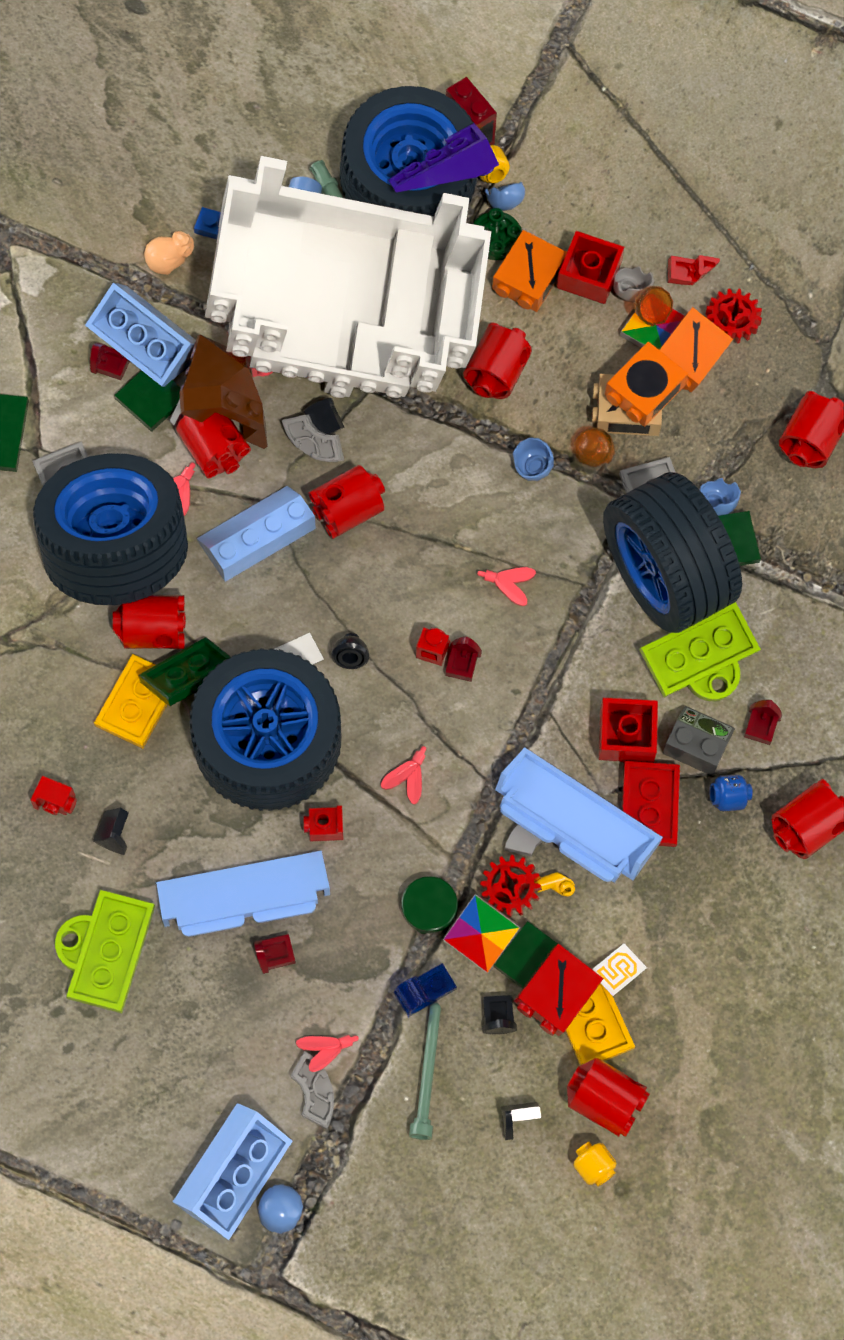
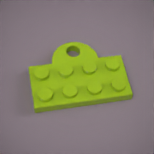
[639,602,761,701]
[55,890,155,1013]

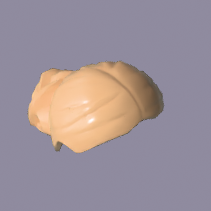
[144,231,194,275]

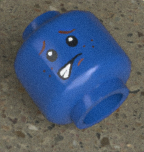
[710,775,753,812]

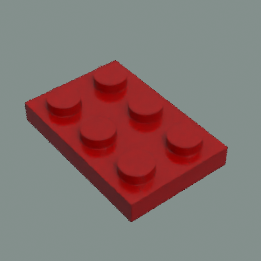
[622,761,680,847]

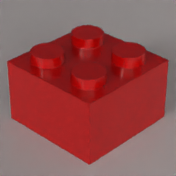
[557,231,625,304]
[599,698,658,763]

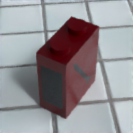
[446,77,497,145]

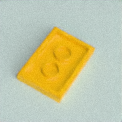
[94,654,167,749]
[565,983,635,1065]

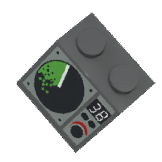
[663,706,735,776]

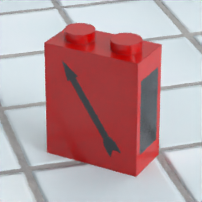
[514,944,604,1036]

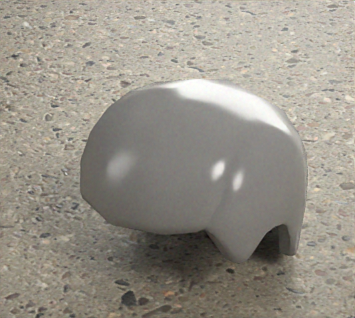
[612,266,654,303]

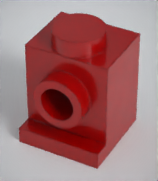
[416,627,450,666]
[30,776,77,815]
[304,805,343,842]

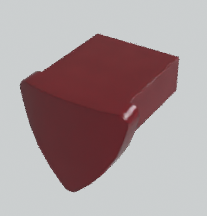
[90,343,130,381]
[445,636,482,682]
[744,700,782,745]
[254,934,296,974]

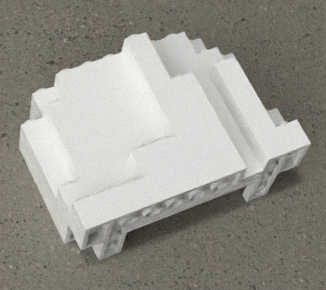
[205,156,491,398]

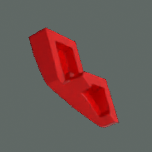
[668,255,720,285]

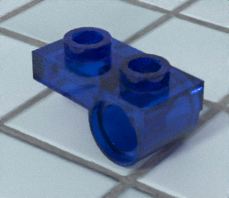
[394,963,457,1017]

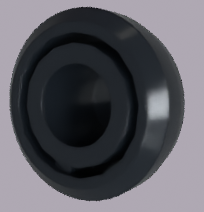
[331,633,369,669]

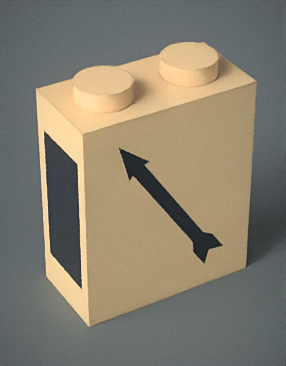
[592,374,662,436]

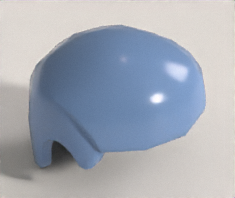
[485,182,525,211]
[513,438,554,481]
[699,478,741,516]
[258,1184,303,1234]

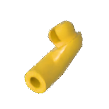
[535,872,575,897]

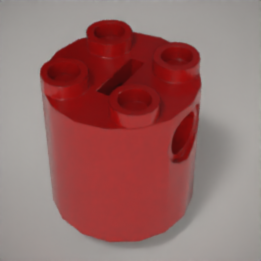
[463,322,532,399]
[779,391,844,469]
[176,412,251,479]
[308,465,385,539]
[113,595,186,649]
[771,779,844,859]
[567,1058,650,1137]

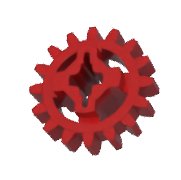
[705,288,762,344]
[480,855,542,917]

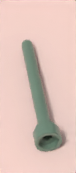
[409,1003,441,1140]

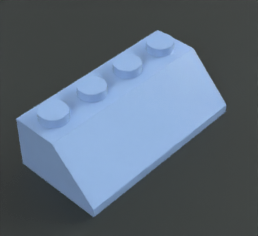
[85,283,196,387]
[197,486,316,582]
[173,1103,292,1240]

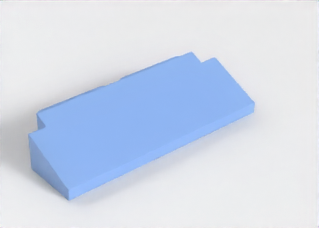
[495,747,663,883]
[156,851,330,937]

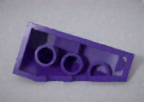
[388,123,499,192]

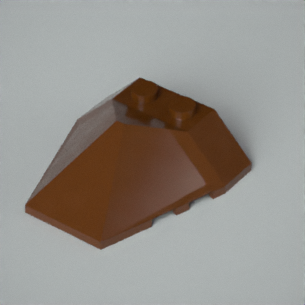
[180,334,268,449]

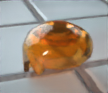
[634,286,673,326]
[573,427,615,468]

